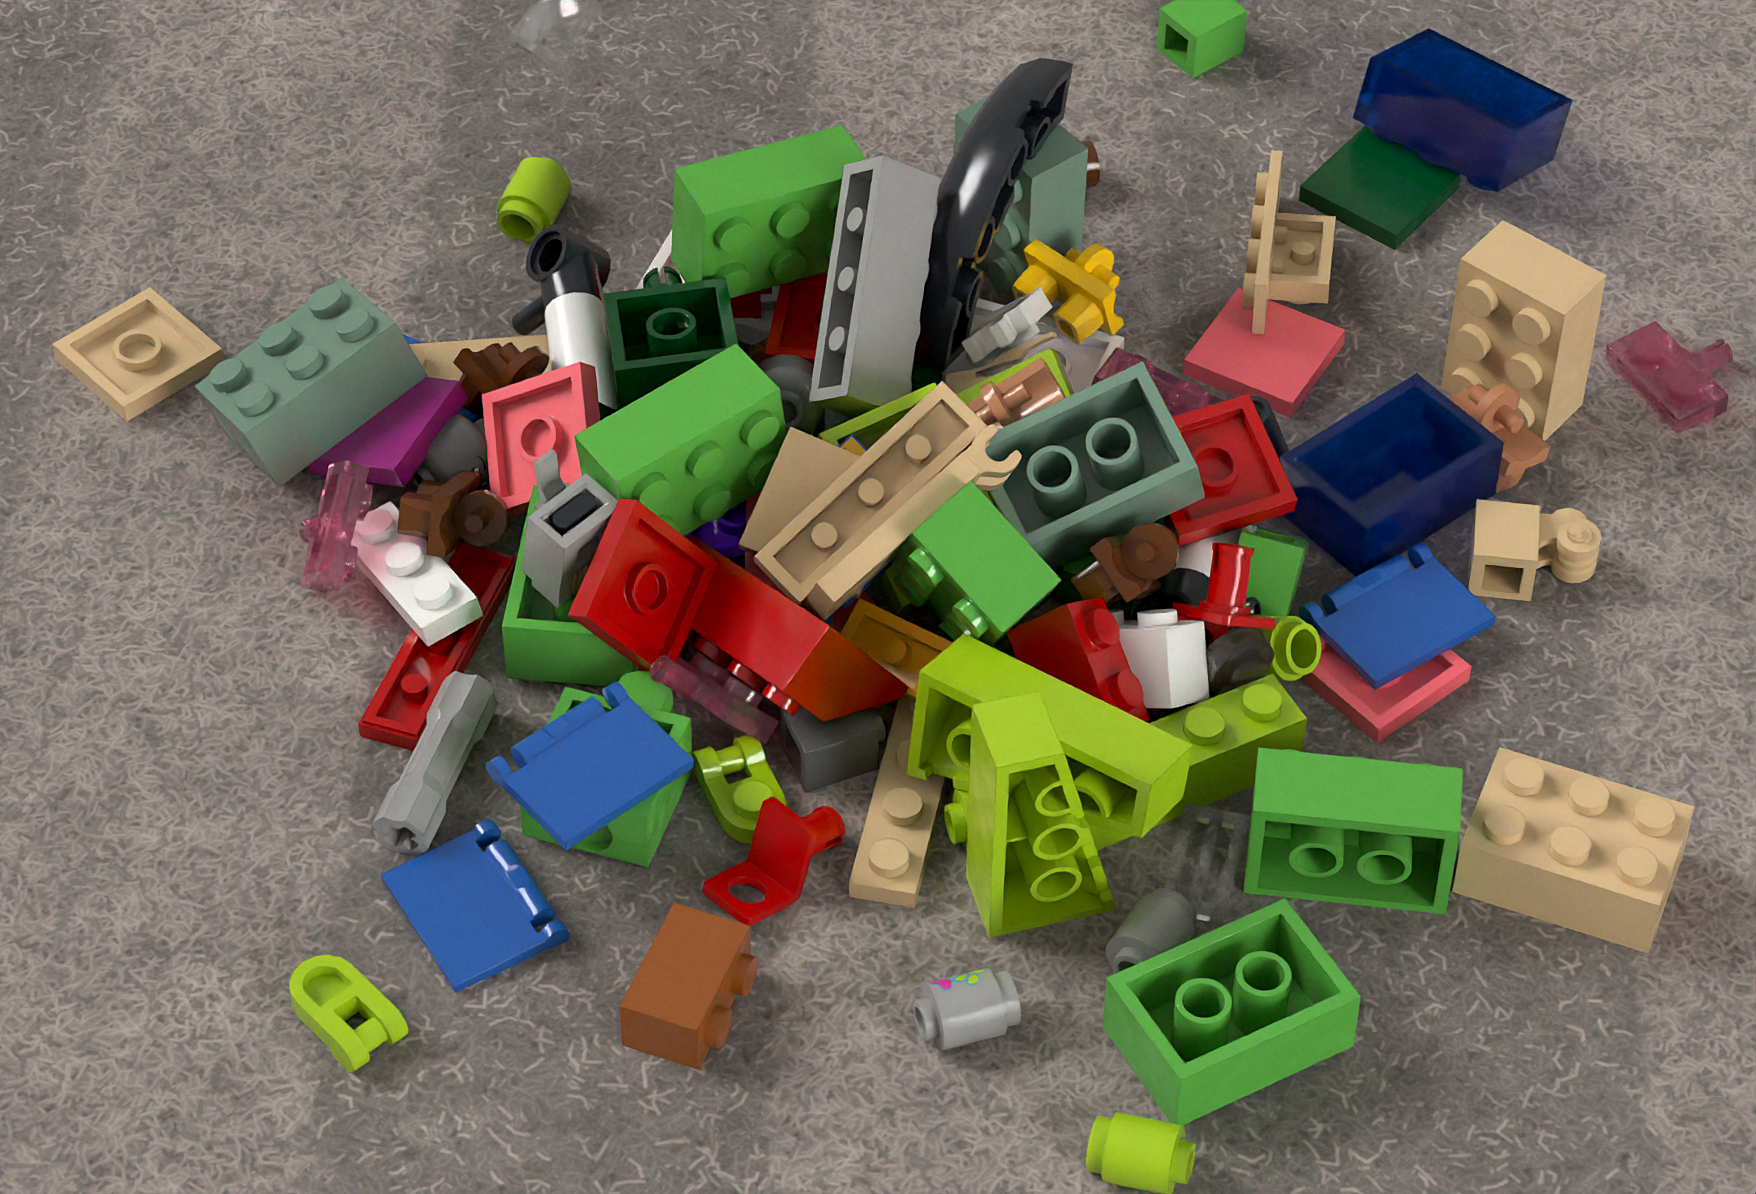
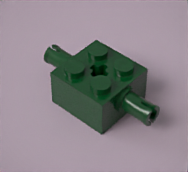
[603,267,739,410]

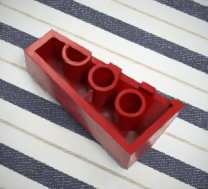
[686,534,910,722]

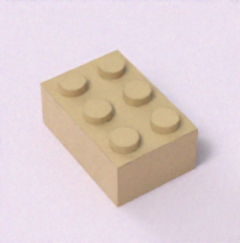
[1441,220,1607,441]
[1452,747,1695,953]

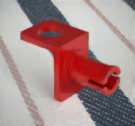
[1173,542,1276,681]
[702,797,846,926]

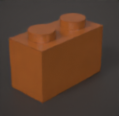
[619,902,758,1070]

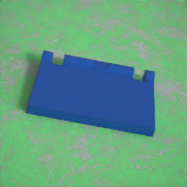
[1298,542,1496,690]
[486,682,693,850]
[381,819,570,992]

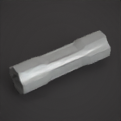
[372,671,499,857]

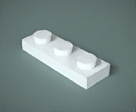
[336,501,483,646]

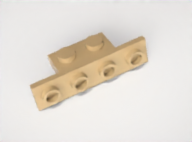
[1242,150,1336,334]

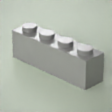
[808,155,940,418]

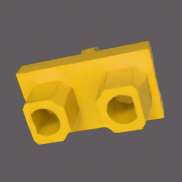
[1012,238,1124,345]

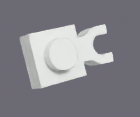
[961,287,1052,363]

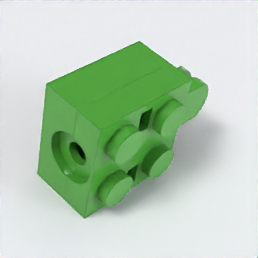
[520,671,693,868]

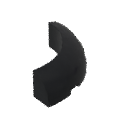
[914,58,1073,372]

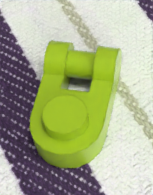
[692,732,786,844]
[289,955,409,1073]

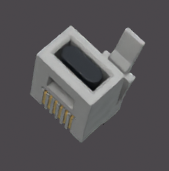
[522,449,618,608]

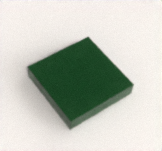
[1298,126,1461,250]

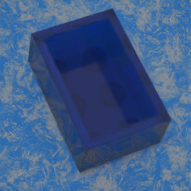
[1353,28,1573,192]
[1280,373,1504,577]

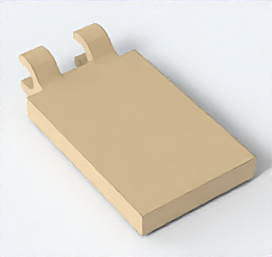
[803,424,1022,622]

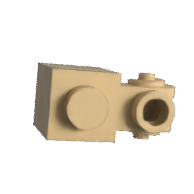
[1468,499,1602,601]

